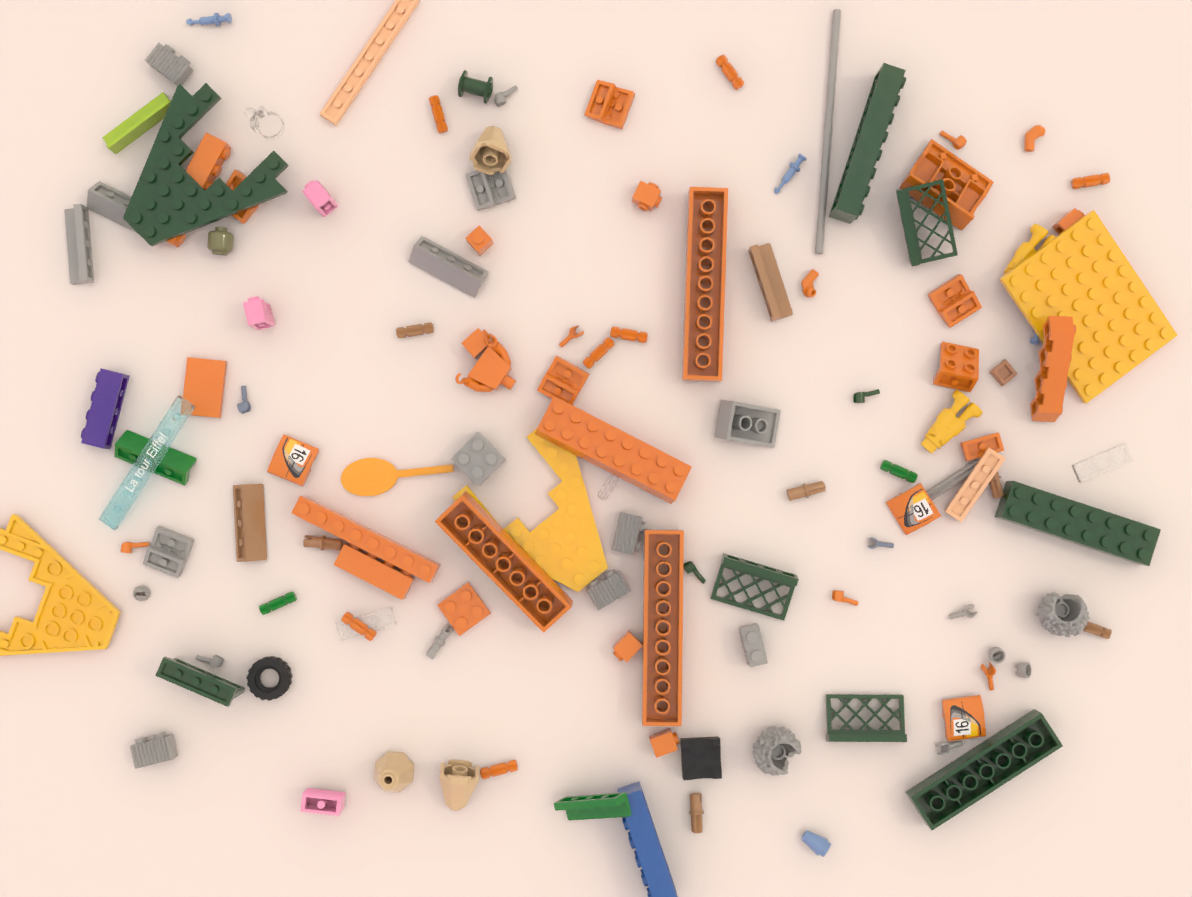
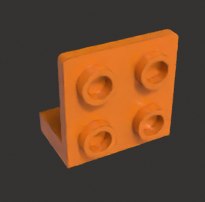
[933,342,979,392]

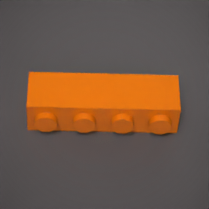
[333,543,415,600]

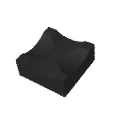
[680,736,722,780]

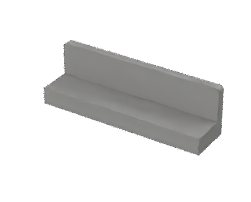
[87,181,137,233]
[64,204,94,285]
[409,236,489,297]

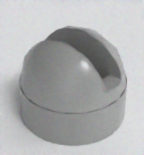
[133,585,151,601]
[988,647,1006,664]
[1015,662,1032,678]

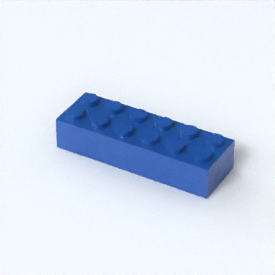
[618,781,678,897]

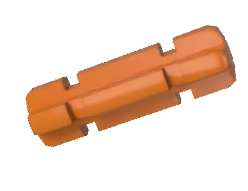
[716,55,744,90]
[429,95,448,133]
[1071,173,1110,189]
[610,326,648,343]
[583,337,615,369]
[341,612,377,641]
[480,760,518,779]

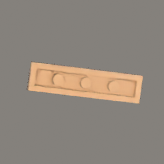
[944,447,1006,522]

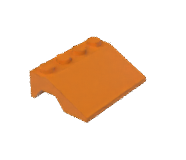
[899,139,994,231]

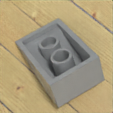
[714,400,781,448]

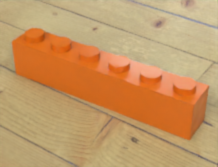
[166,132,231,247]

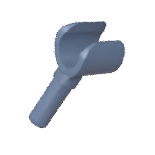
[237,386,251,414]
[867,537,894,549]

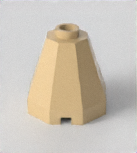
[469,126,512,175]
[374,751,415,793]
[439,759,479,811]

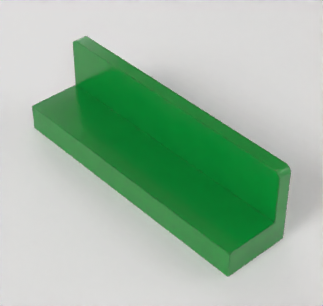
[114,430,197,486]
[554,792,632,821]

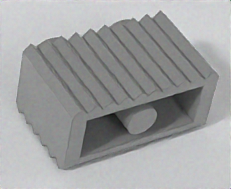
[145,42,193,86]
[611,512,645,555]
[586,569,631,610]
[738,623,768,667]
[130,732,178,769]

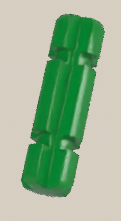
[880,460,918,483]
[259,591,297,615]

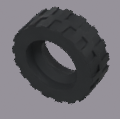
[246,656,293,701]

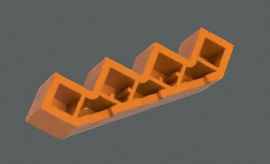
[1030,316,1076,422]

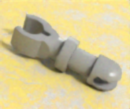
[426,624,453,659]

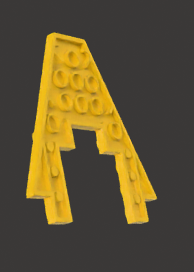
[452,429,608,592]
[0,514,121,656]

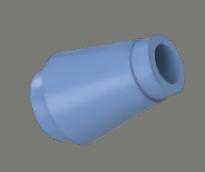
[801,830,831,857]

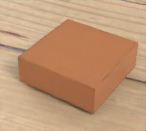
[989,359,1018,386]

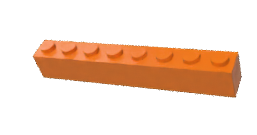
[291,496,441,583]

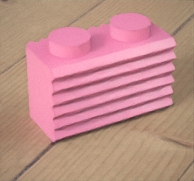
[302,180,338,217]
[243,296,275,330]
[300,788,346,816]

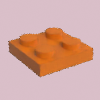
[437,582,491,636]

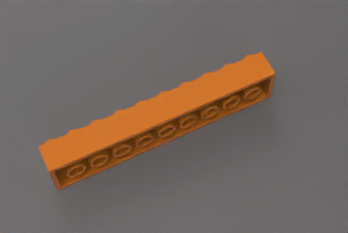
[682,187,728,382]
[642,529,684,726]

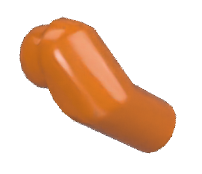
[1025,125,1045,152]
[801,269,819,298]

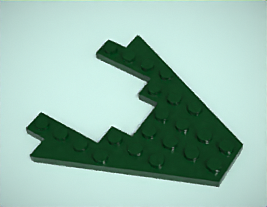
[123,83,289,247]

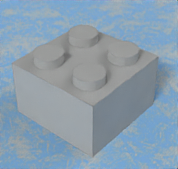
[451,432,506,486]

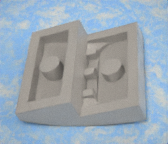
[466,169,516,211]
[143,526,194,578]

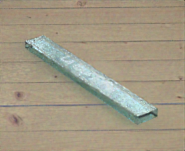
[99,395,195,530]

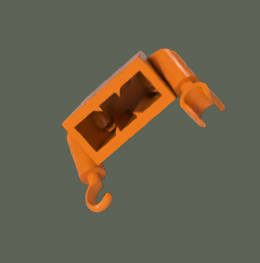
[455,333,516,392]

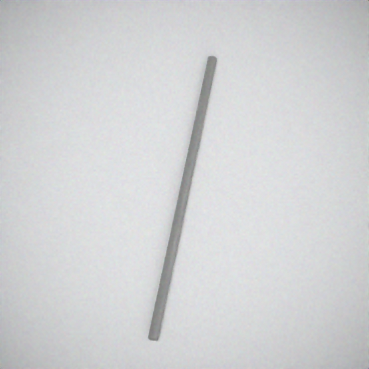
[815,9,841,254]

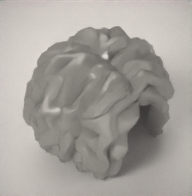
[1036,592,1090,637]
[752,726,801,776]

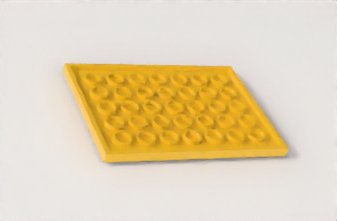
[999,210,1177,403]

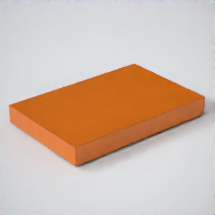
[181,357,227,418]

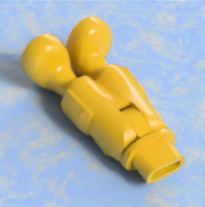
[1002,224,1055,277]
[920,390,983,454]

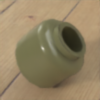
[207,227,234,256]

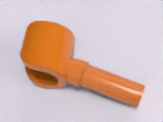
[939,131,967,150]
[559,325,584,347]
[120,542,150,553]
[832,590,858,606]
[981,662,996,690]

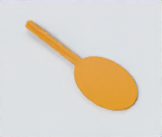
[341,458,454,496]

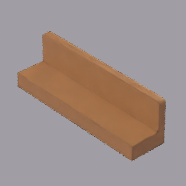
[748,243,793,322]
[233,484,267,562]

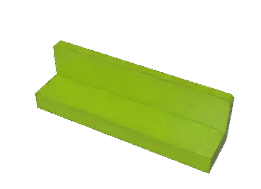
[102,92,171,154]

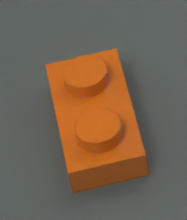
[960,432,1004,461]

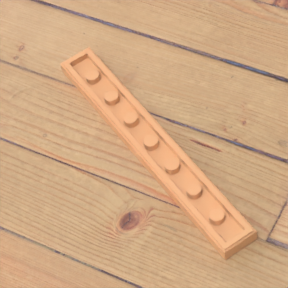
[320,0,420,126]

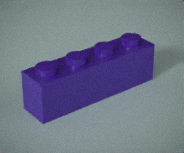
[81,368,130,449]

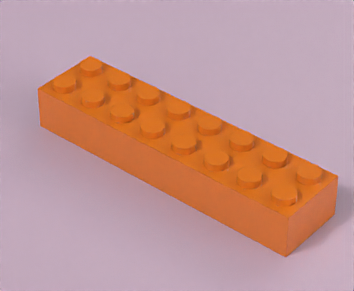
[535,396,692,504]
[435,491,573,633]

